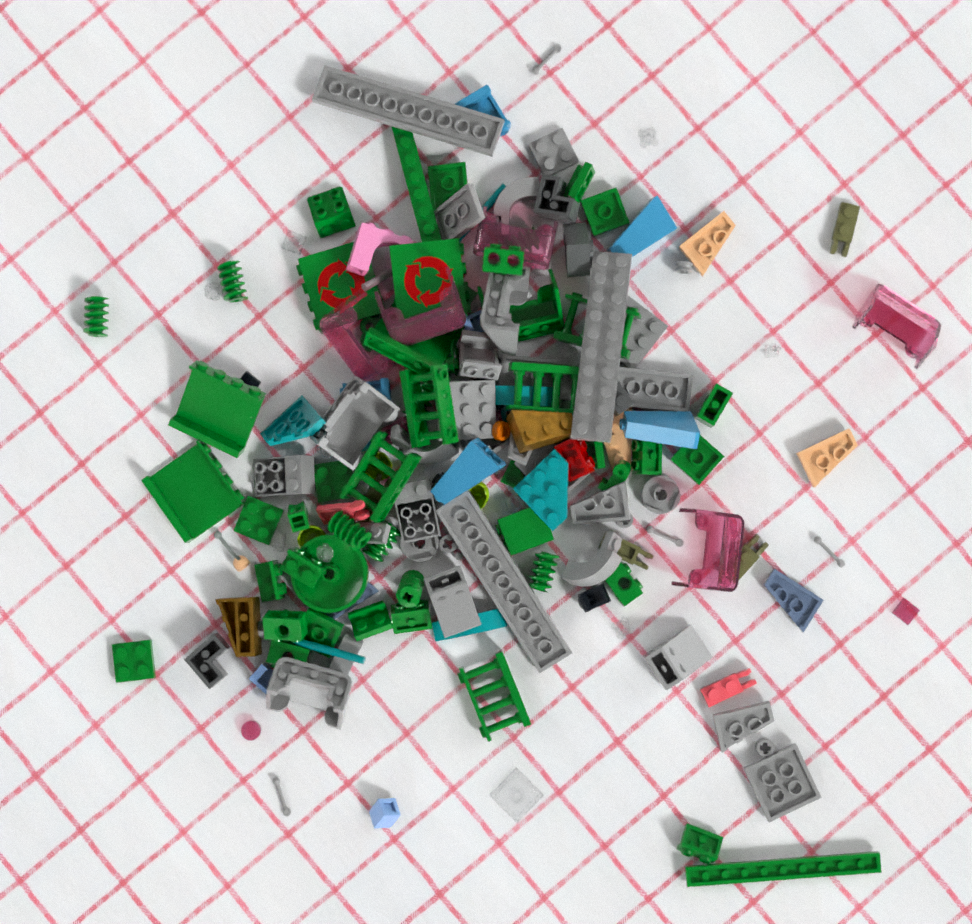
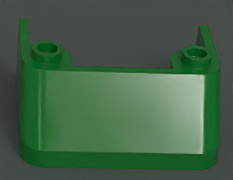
[477,269,564,342]

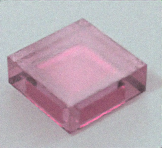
[892,598,920,625]

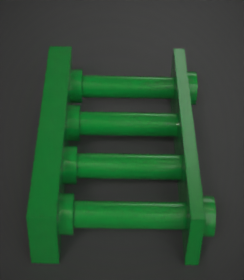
[553,292,642,360]
[506,362,579,416]
[399,364,459,448]
[339,431,422,523]
[457,651,531,742]

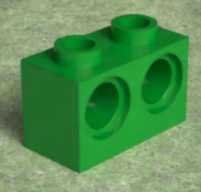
[482,244,524,275]

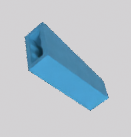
[607,195,677,257]
[619,411,700,449]
[430,438,506,505]

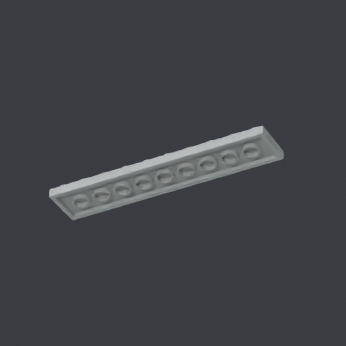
[312,66,505,157]
[571,251,632,443]
[499,354,693,411]
[436,490,572,673]

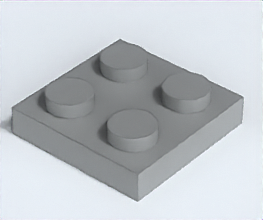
[528,127,579,176]

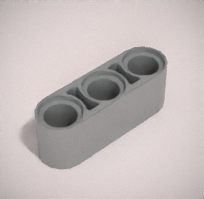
[329,633,364,675]

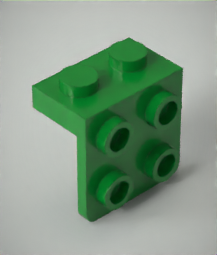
[307,186,356,239]

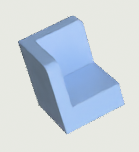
[461,310,485,332]
[249,663,273,694]
[369,798,401,828]

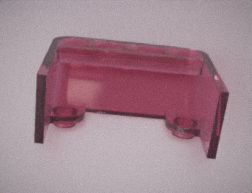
[473,206,558,270]
[374,266,466,347]
[852,284,941,369]
[319,289,398,381]
[671,508,744,592]

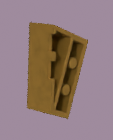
[506,410,573,453]
[215,596,262,657]

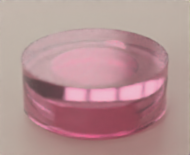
[241,720,261,741]

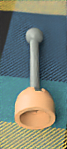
[214,531,250,572]

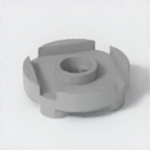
[641,476,680,514]
[400,536,439,562]

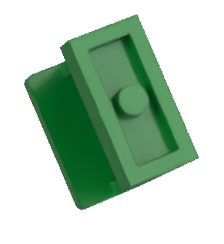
[495,507,554,556]

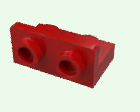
[554,439,595,482]

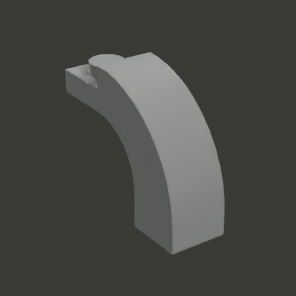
[493,177,539,238]
[390,424,459,464]
[562,530,622,587]

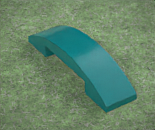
[495,386,553,407]
[432,608,509,641]

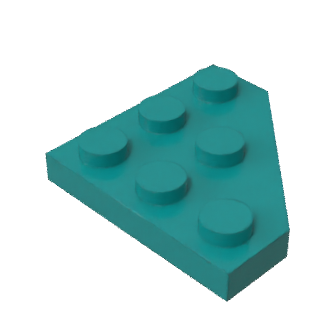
[260,395,326,446]
[513,449,569,531]

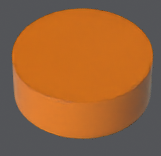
[492,421,511,441]

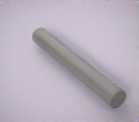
[361,268,393,291]

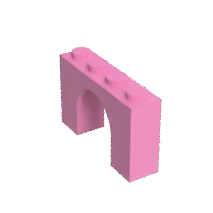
[346,222,418,276]

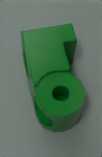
[597,460,631,491]
[287,501,310,533]

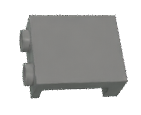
[458,330,502,380]

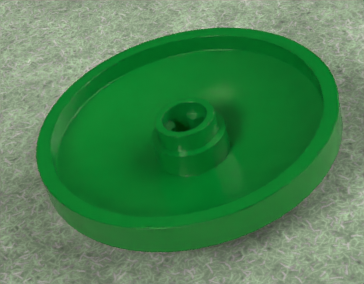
[291,535,369,613]

